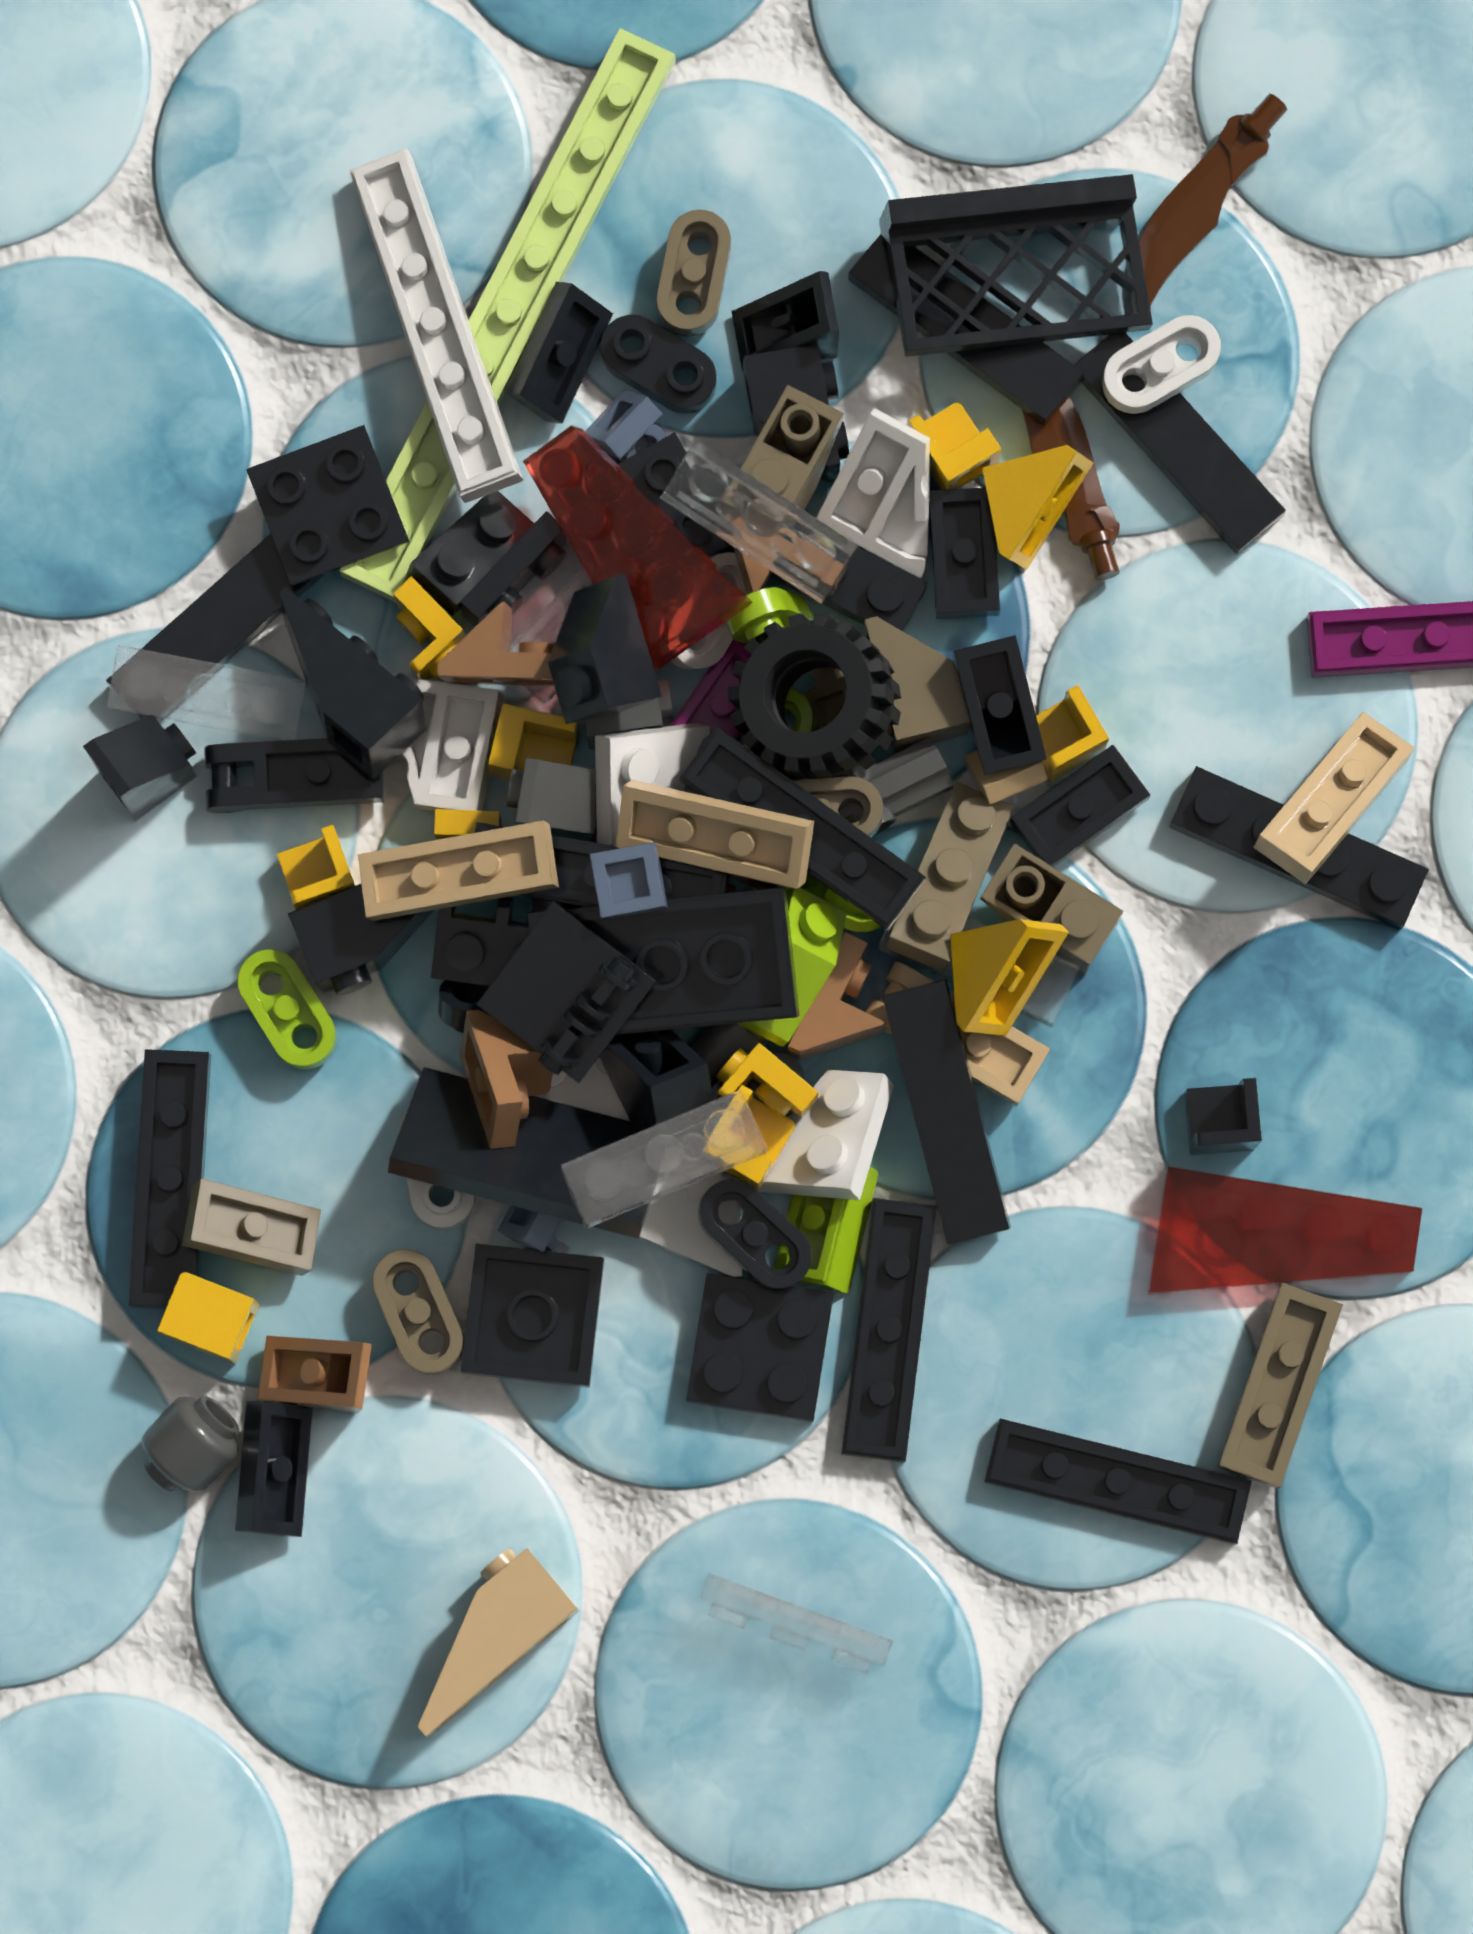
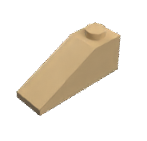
[417,1548,579,1737]

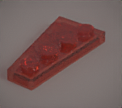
[523,425,753,672]
[1147,1166,1422,1295]

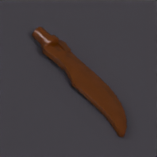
[1129,93,1288,314]
[1021,397,1120,581]

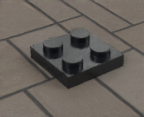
[460,1243,605,1388]
[686,1273,834,1423]

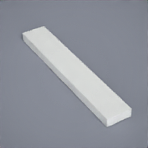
[349,148,524,503]

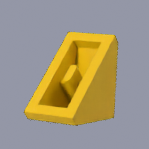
[982,445,1093,570]
[950,919,1069,1036]

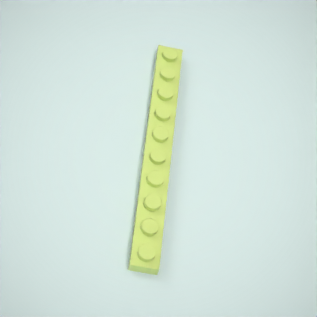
[339,28,676,603]

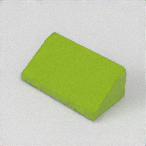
[774,1167,878,1293]

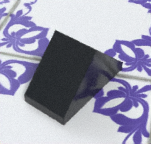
[731,271,839,371]

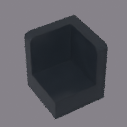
[1185,1078,1262,1155]

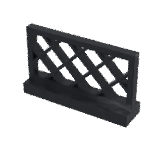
[879,174,1153,357]

